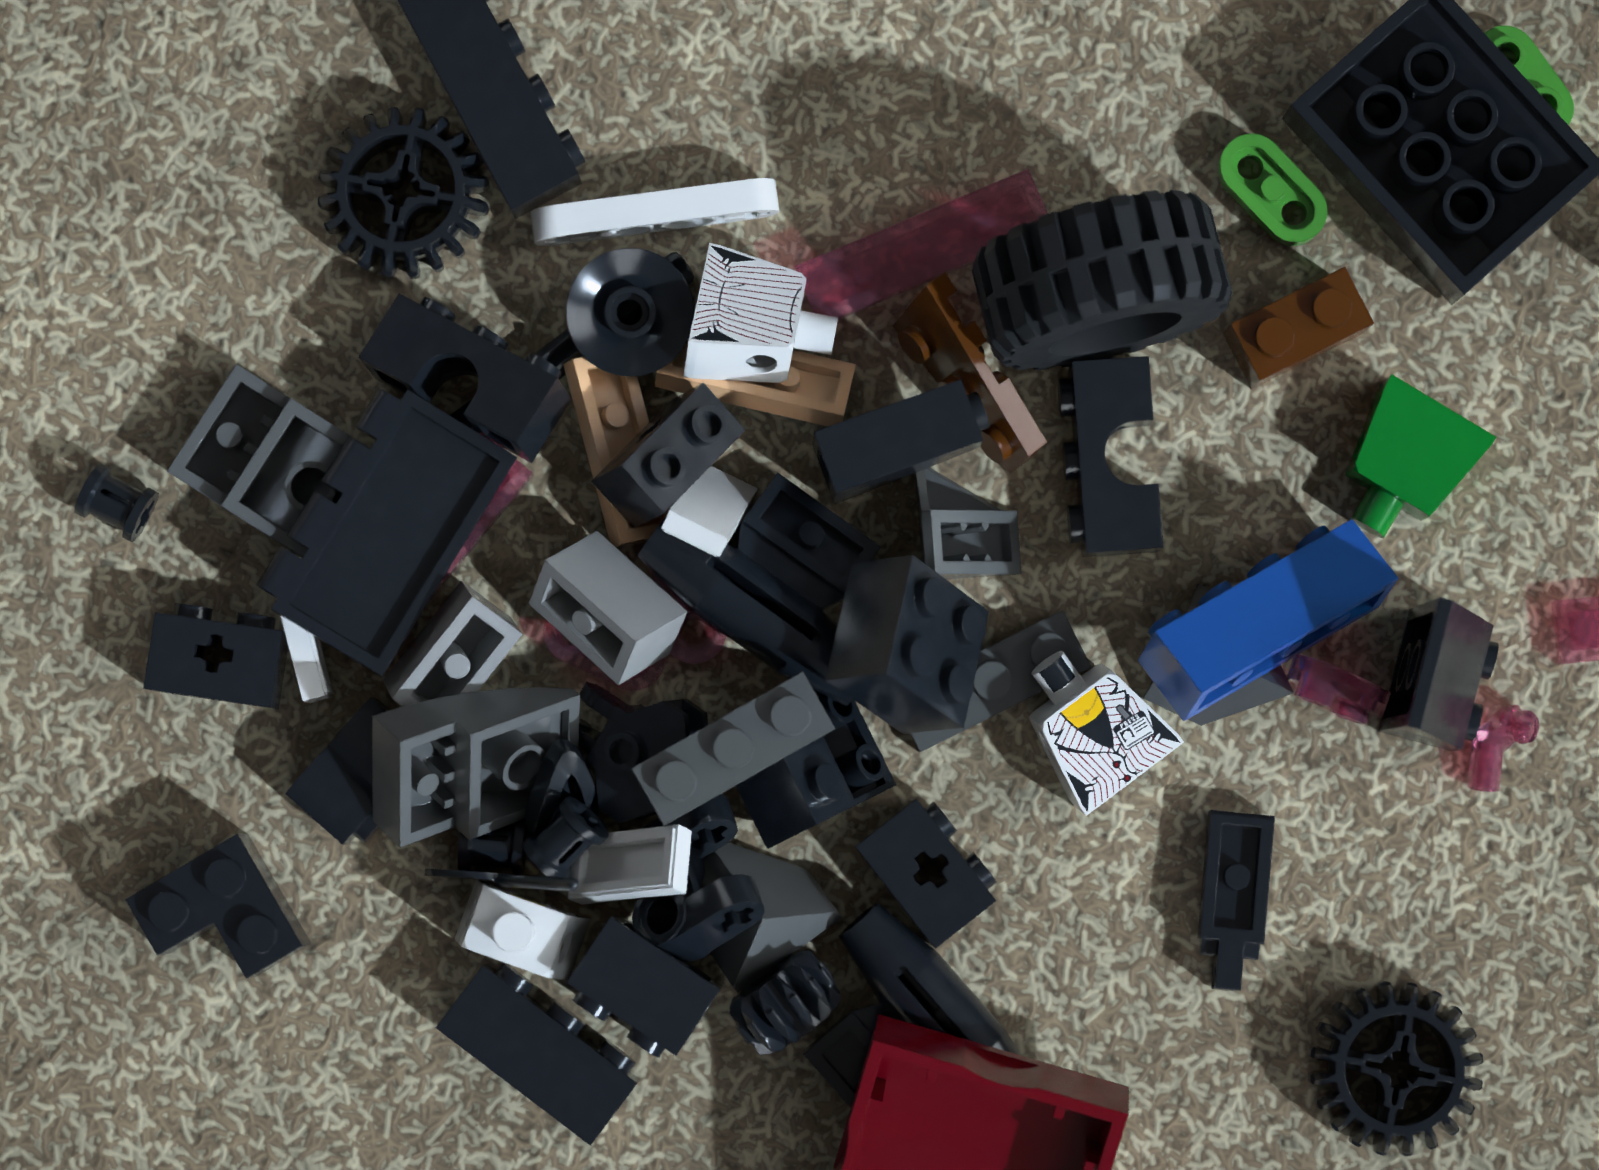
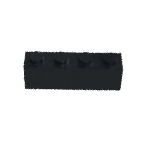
[397,0,586,219]

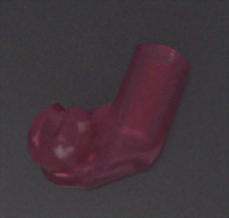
[1467,705,1539,792]

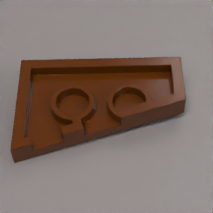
[893,272,1047,474]

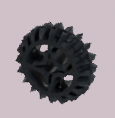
[317,107,490,279]
[1308,981,1483,1156]

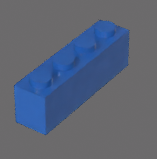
[1137,519,1399,722]

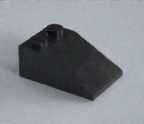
[1378,597,1499,751]

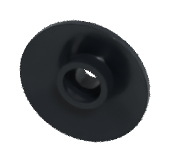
[566,248,694,376]

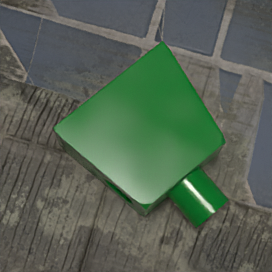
[1345,374,1496,538]

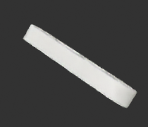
[530,178,780,246]

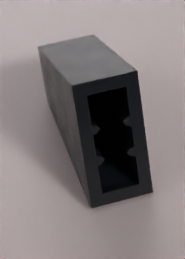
[812,380,989,504]

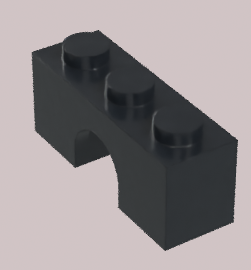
[358,293,572,463]
[1058,356,1164,557]

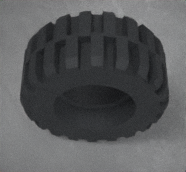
[972,190,1232,370]

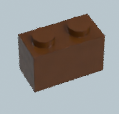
[1223,267,1374,389]

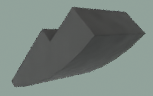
[167,364,370,558]
[372,687,580,848]

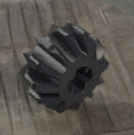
[729,951,841,1055]

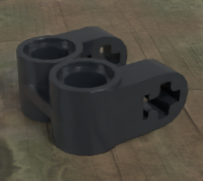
[632,794,765,961]

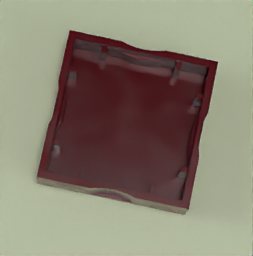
[832,1014,1129,1170]

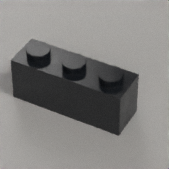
[436,962,640,1146]

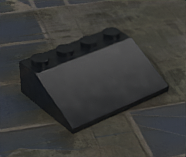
[1282,0,1599,306]

